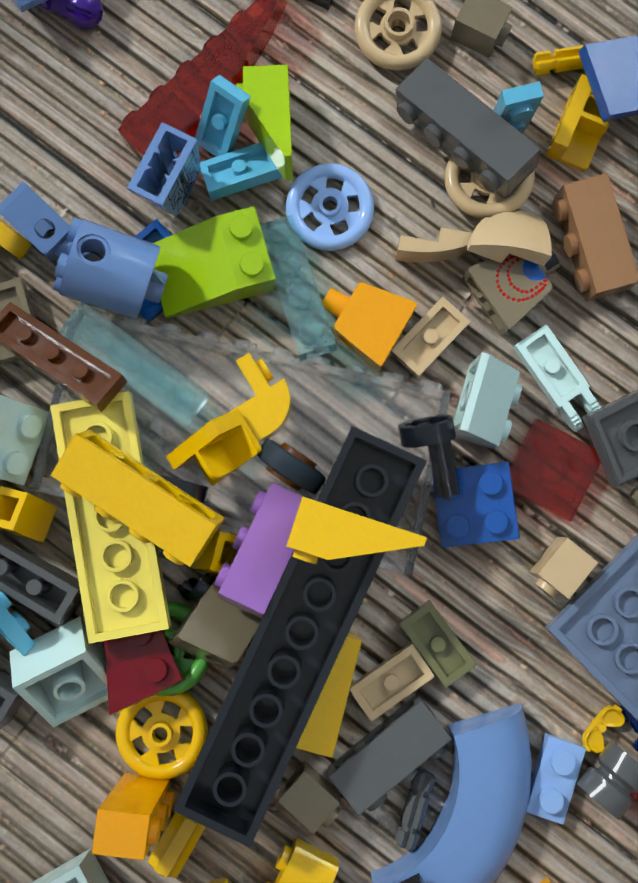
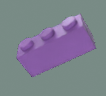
[214,482,302,619]

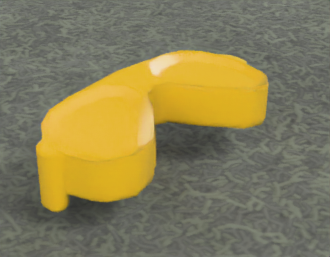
[582,704,625,753]

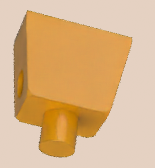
[320,282,418,372]

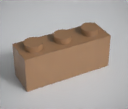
[553,173,638,302]

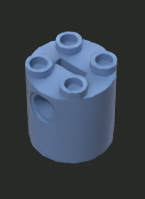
[53,217,168,321]

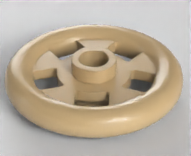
[354,0,442,70]
[444,157,535,219]

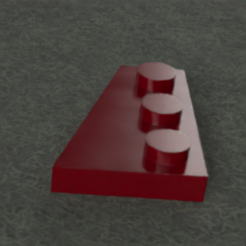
[104,630,185,715]

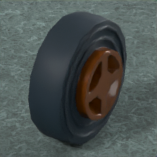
[257,439,326,494]

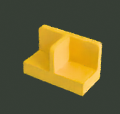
[545,74,609,172]
[166,409,262,486]

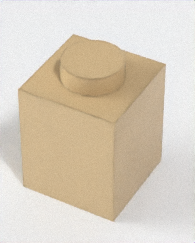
[529,536,598,599]

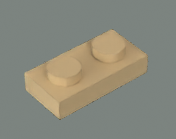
[390,296,471,379]
[349,642,435,722]

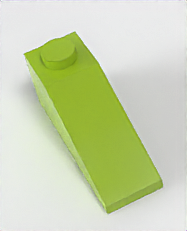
[236,64,293,181]

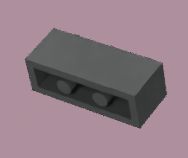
[328,693,452,816]

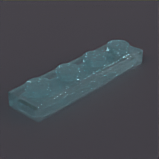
[260,215,337,361]
[59,302,210,428]

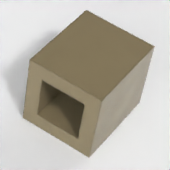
[450,0,513,58]
[278,761,340,835]

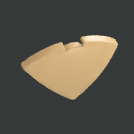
[467,210,552,266]

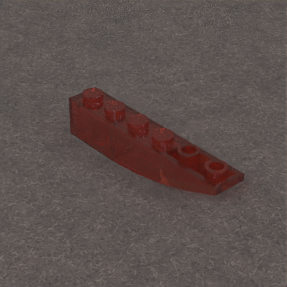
[117,0,288,160]

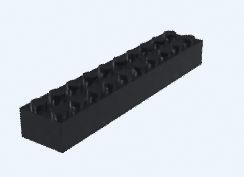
[173,426,427,848]

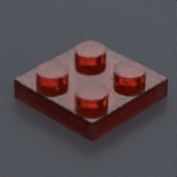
[510,418,601,521]

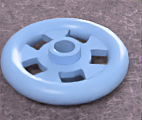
[286,163,374,251]

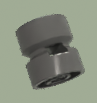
[577,740,638,820]

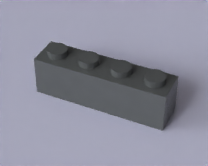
[395,58,541,199]

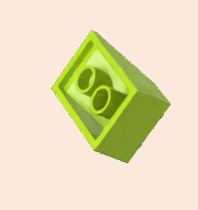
[152,206,276,319]

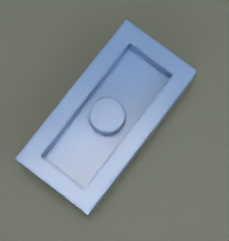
[527,733,586,825]

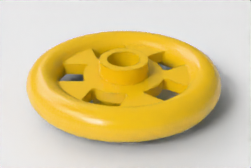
[116,692,208,780]

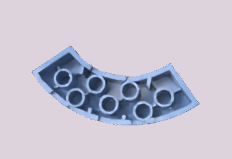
[371,703,531,883]

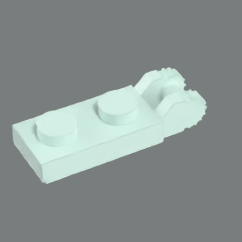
[512,325,601,432]

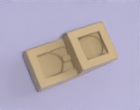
[395,227,472,263]

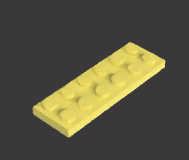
[50,391,171,644]

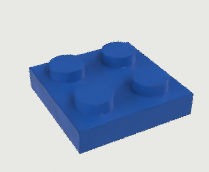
[431,461,520,548]

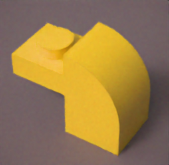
[229,353,291,444]

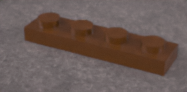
[0,302,127,412]

